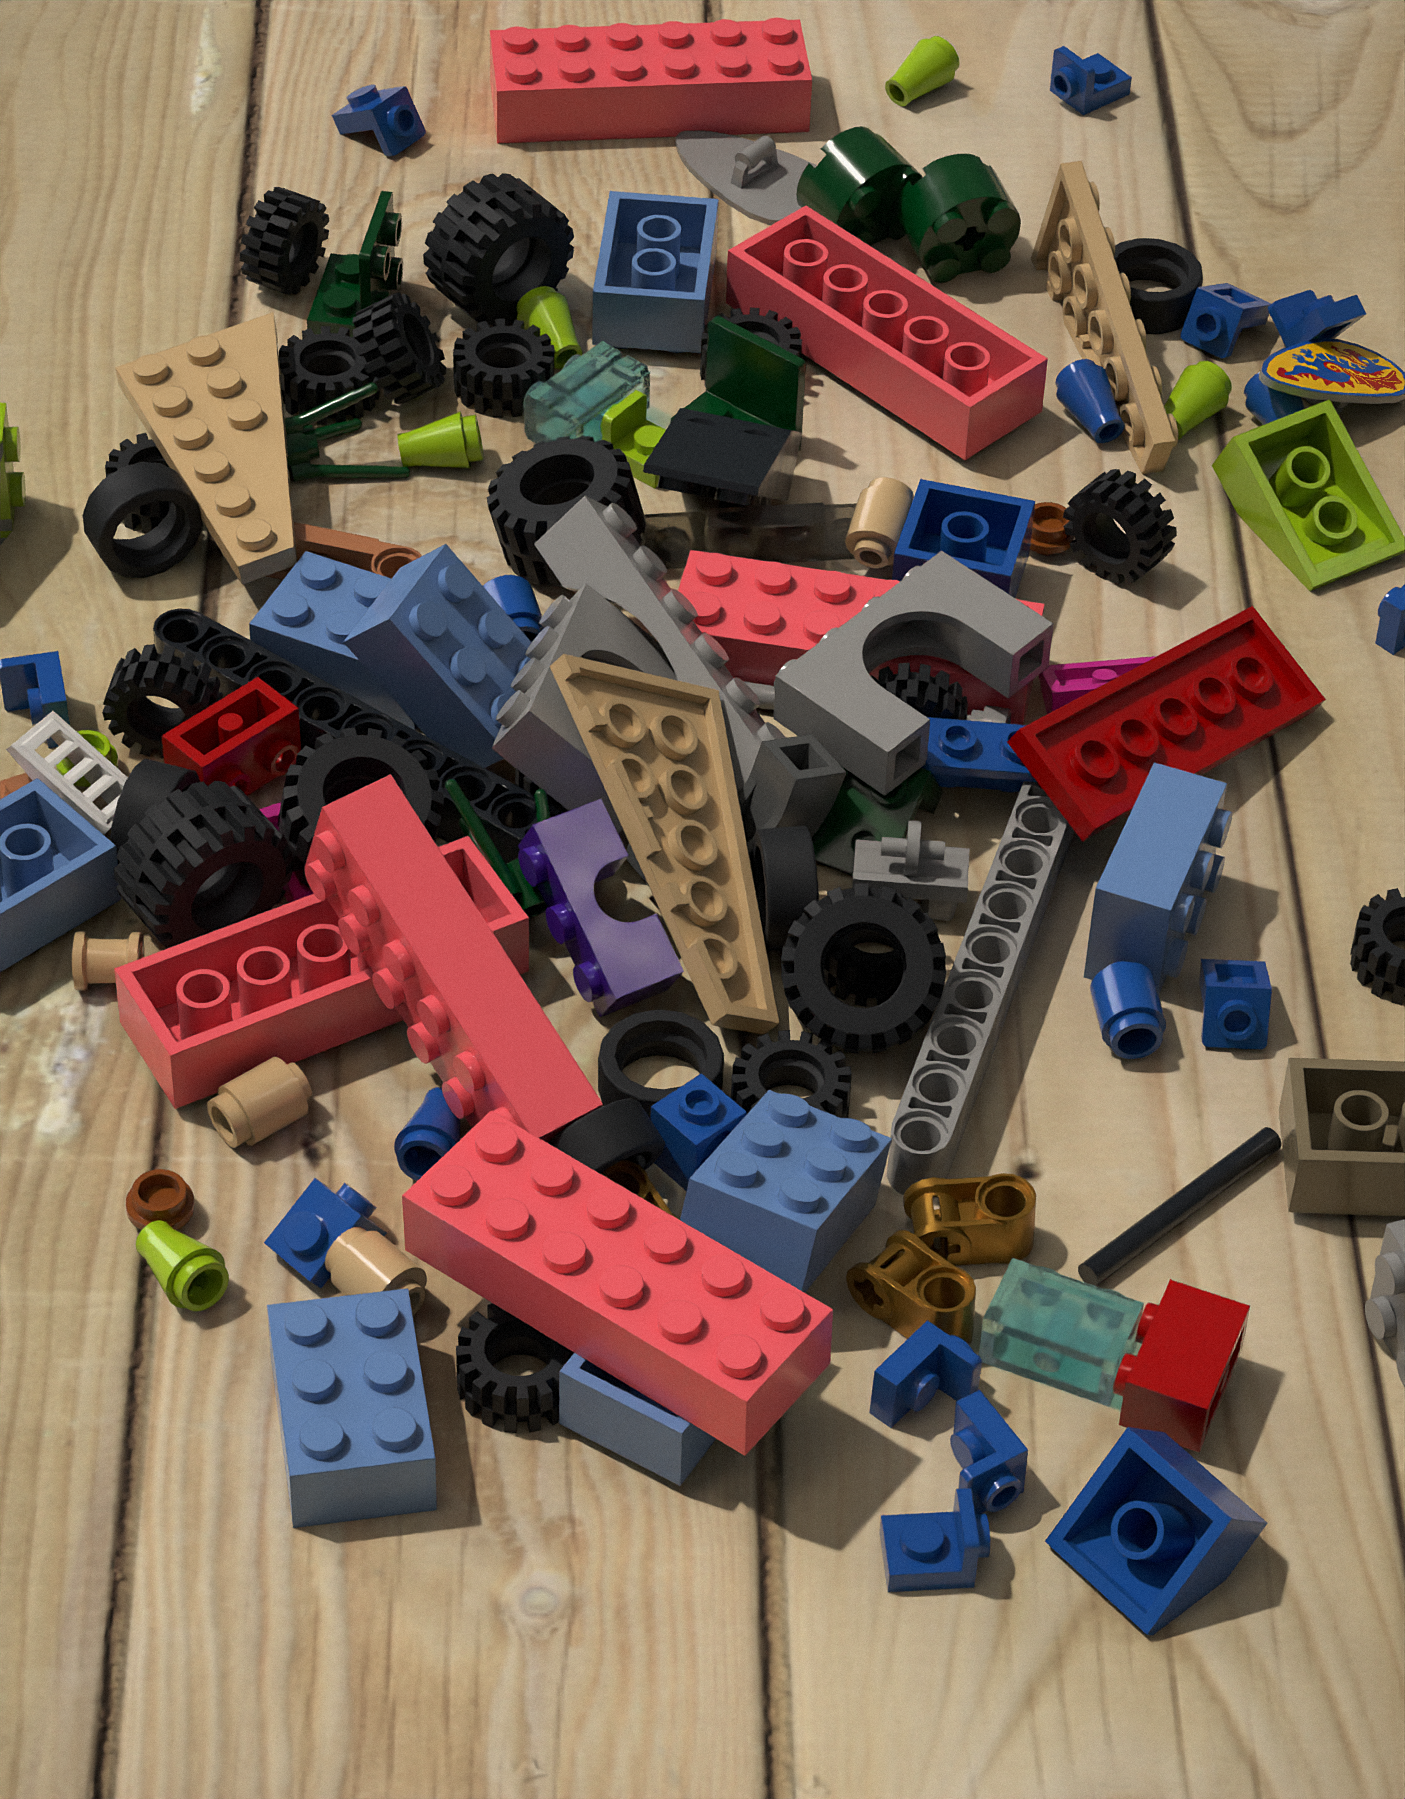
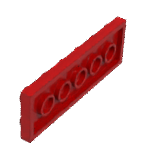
[1007,606,1326,841]

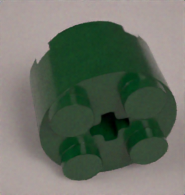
[796,126,923,246]
[896,153,1021,283]

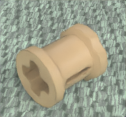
[72,932,145,990]

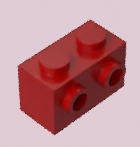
[162,677,301,796]
[1113,1279,1250,1452]

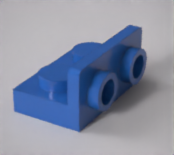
[921,717,1037,792]

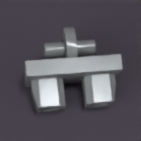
[852,821,970,921]

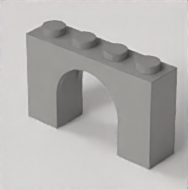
[774,551,1054,796]
[491,583,677,833]

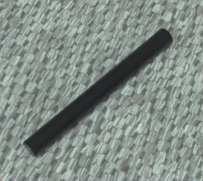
[1078,1127,1282,1288]

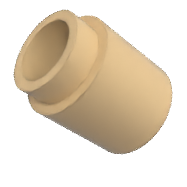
[845,477,914,568]
[207,1057,312,1148]
[325,1227,427,1315]

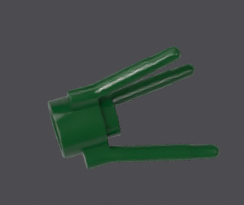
[285,383,410,482]
[445,779,551,919]

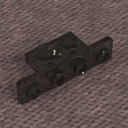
[642,503,857,569]

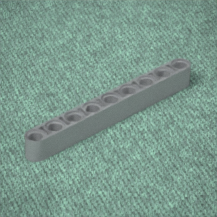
[887,781,1075,1195]

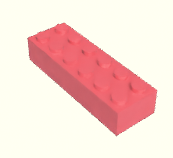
[490,17,812,144]
[726,205,1048,460]
[678,550,1045,725]
[304,774,603,1143]
[114,836,529,1109]
[402,1110,833,1456]

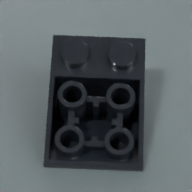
[643,408,802,509]

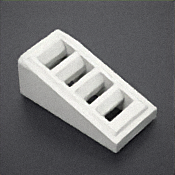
[6,711,128,834]

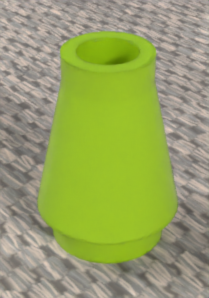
[885,36,960,106]
[517,286,582,369]
[1164,361,1232,440]
[397,411,484,468]
[136,1220,229,1311]

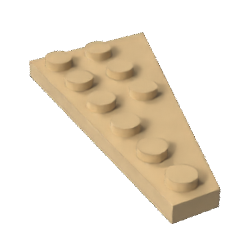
[1031,161,1178,474]
[115,312,297,585]
[549,654,779,1035]

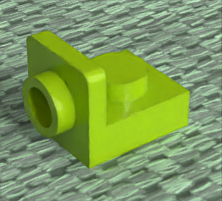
[600,390,666,489]

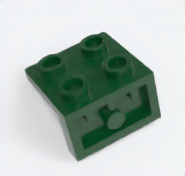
[307,191,403,338]
[670,316,806,452]
[812,767,943,876]

